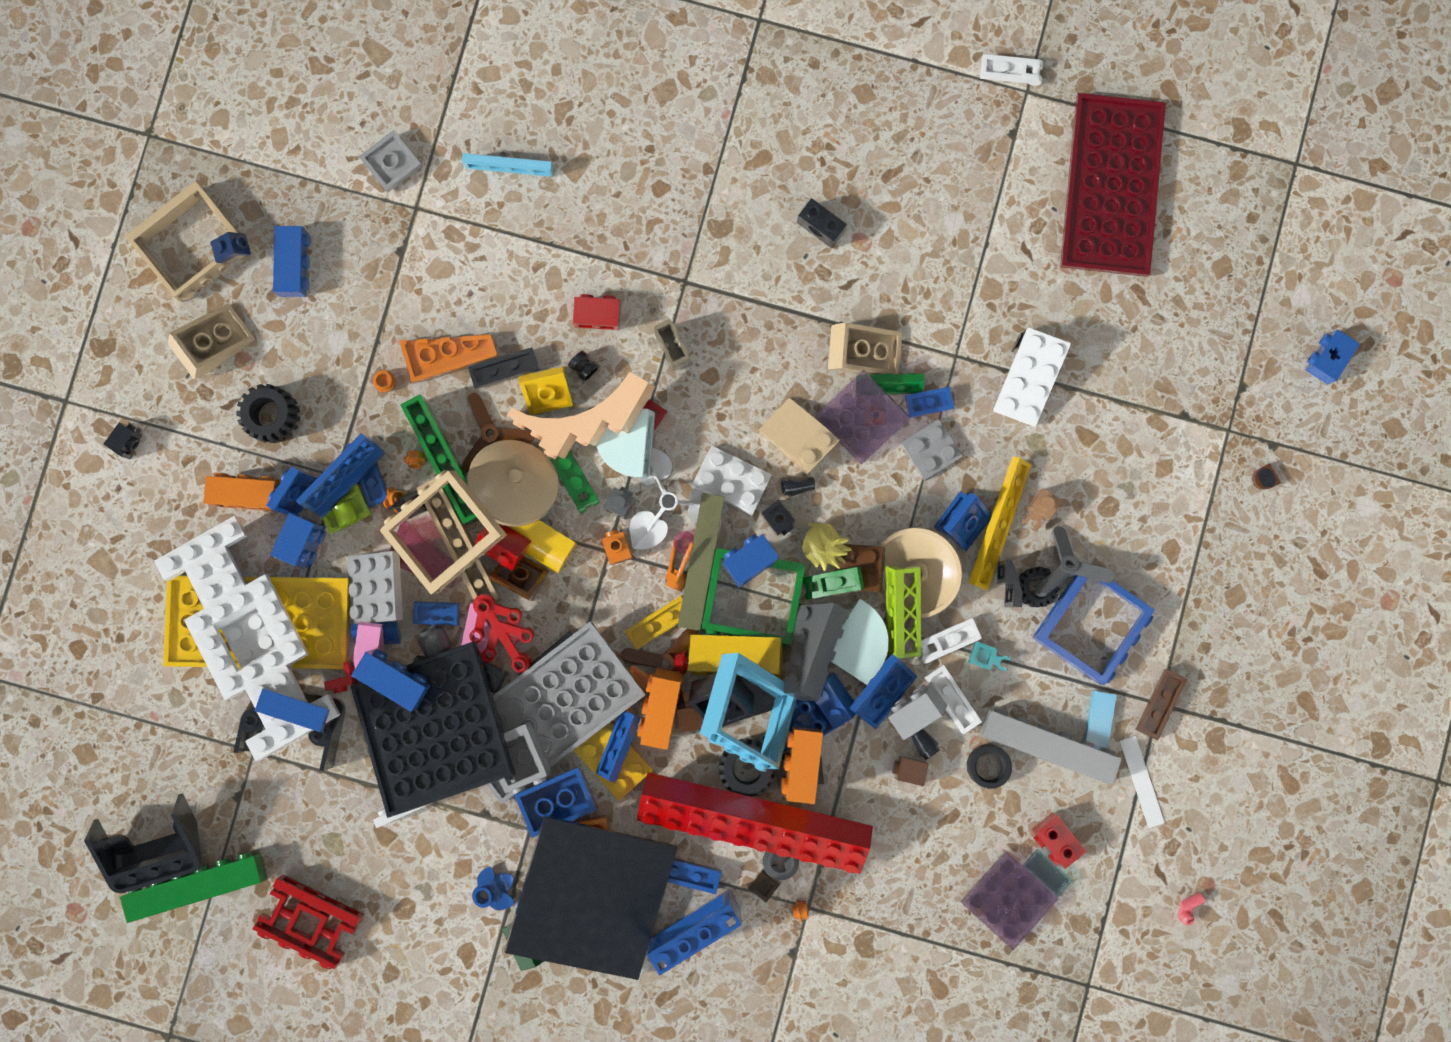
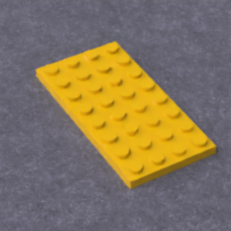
[163,576,350,669]

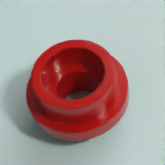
[675,651,689,674]

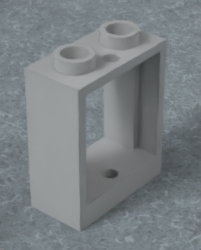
[500,721,552,794]

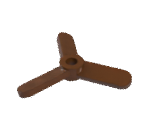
[462,393,535,472]
[621,628,698,706]

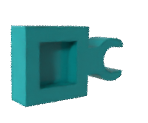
[968,641,1011,671]

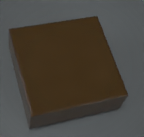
[748,870,780,903]

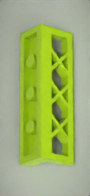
[886,565,921,659]

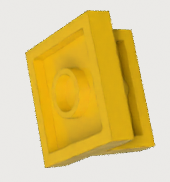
[518,366,573,415]

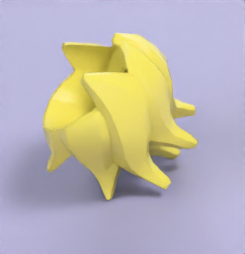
[802,522,851,571]

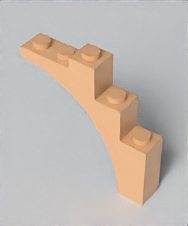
[507,372,655,459]

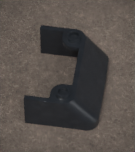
[233,691,346,771]
[84,793,201,893]

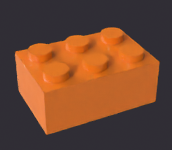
[203,473,281,511]
[637,668,683,750]
[781,726,823,804]

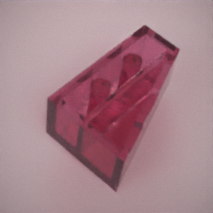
[389,520,457,588]

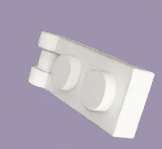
[980,54,1043,86]
[921,618,982,664]

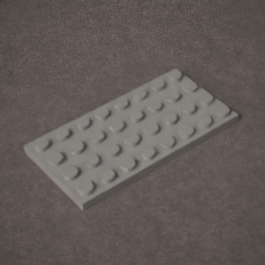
[487,621,646,804]

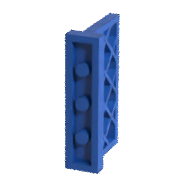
[296,433,386,518]

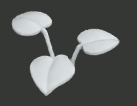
[629,448,728,549]

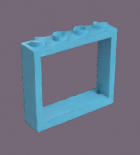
[700,653,797,772]

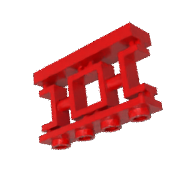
[252,874,365,970]

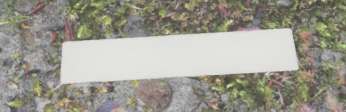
[1120,736,1164,828]

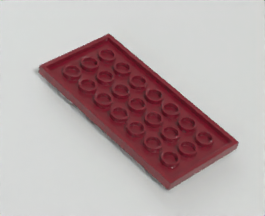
[1060,93,1166,277]

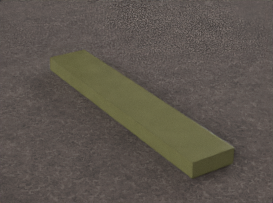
[678,493,725,631]

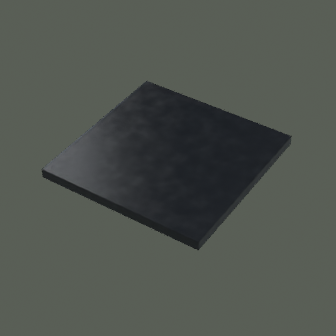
[504,815,678,980]

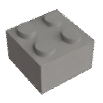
[888,683,947,740]

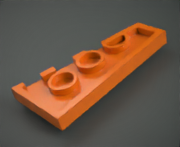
[399,334,498,384]

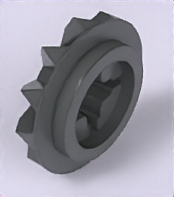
[762,851,799,880]

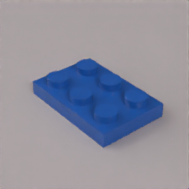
[266,466,317,516]
[850,654,918,729]

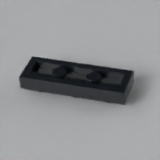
[468,347,540,389]

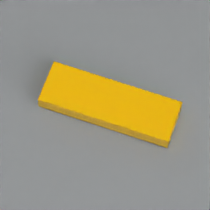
[625,595,683,650]

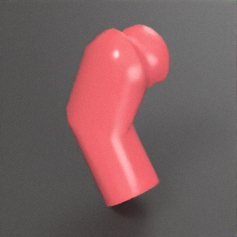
[1178,892,1205,925]

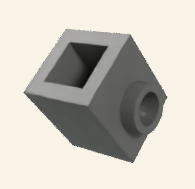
[603,486,636,520]

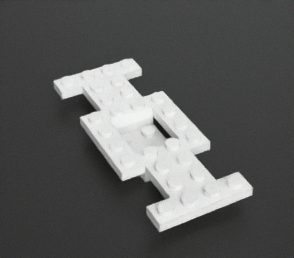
[154,516,340,762]

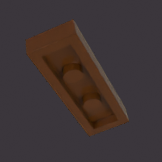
[1135,669,1187,740]

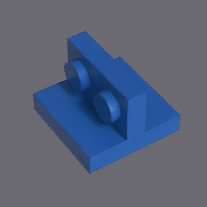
[934,491,992,552]

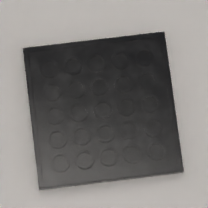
[350,641,516,818]

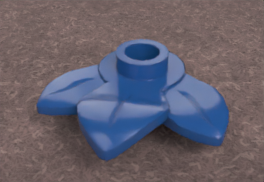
[472,866,515,911]

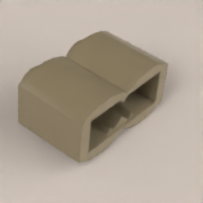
[654,319,689,371]

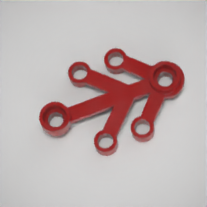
[469,594,534,673]

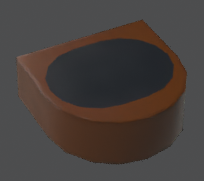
[1252,463,1281,490]

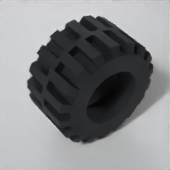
[236,384,301,443]
[719,738,776,797]

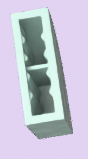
[597,409,655,479]
[831,599,888,685]

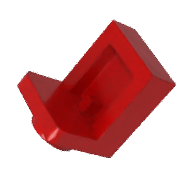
[324,662,358,694]

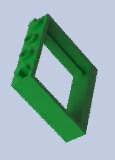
[702,548,806,648]

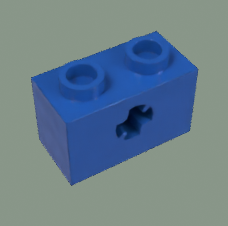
[1305,329,1360,385]

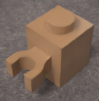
[1021,488,1062,532]

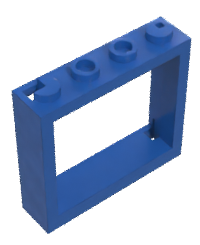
[1032,575,1155,685]
[647,889,742,976]

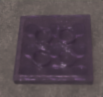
[814,369,911,465]
[960,851,1058,950]

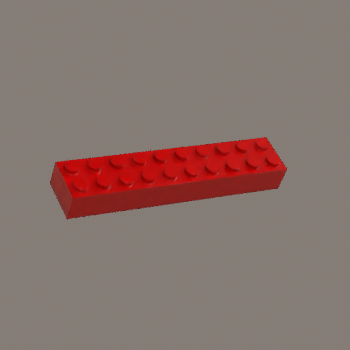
[636,772,873,874]

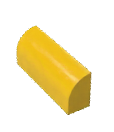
[482,520,577,574]
[688,635,783,678]

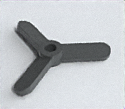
[1035,526,1115,597]

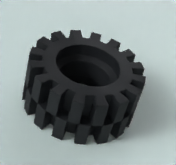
[1019,567,1060,608]

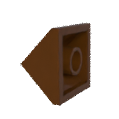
[489,557,550,601]

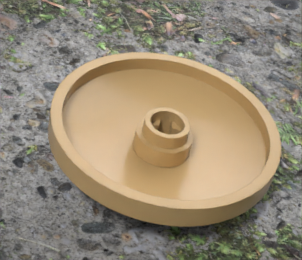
[467,440,559,526]
[876,527,963,618]

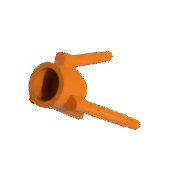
[665,540,694,592]

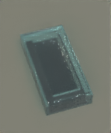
[1022,849,1073,898]

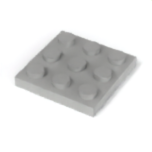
[347,551,403,624]

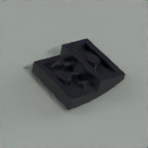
[996,560,1022,608]

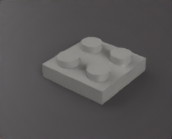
[359,130,422,193]
[900,419,962,481]

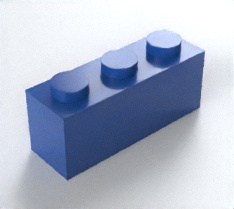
[273,226,311,297]
[351,649,431,712]

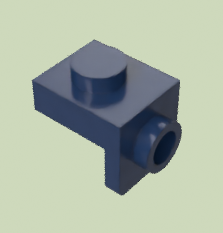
[210,232,251,264]

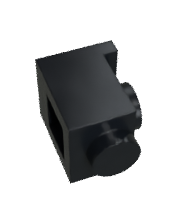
[103,422,142,459]
[761,500,795,536]

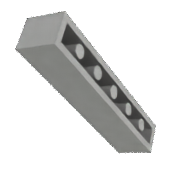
[979,708,1121,785]

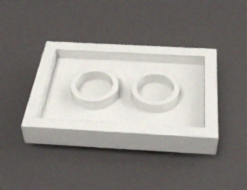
[692,446,772,515]

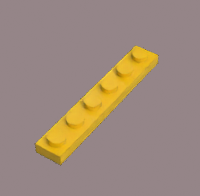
[968,456,1032,591]

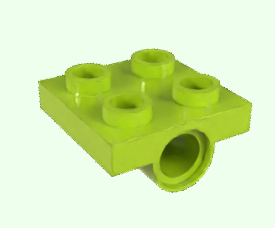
[322,483,373,534]

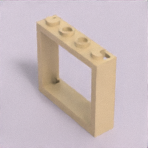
[125,181,252,302]
[380,470,507,595]

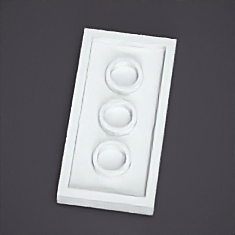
[993,327,1071,427]

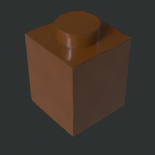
[892,756,929,786]

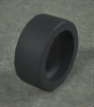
[966,744,1012,789]

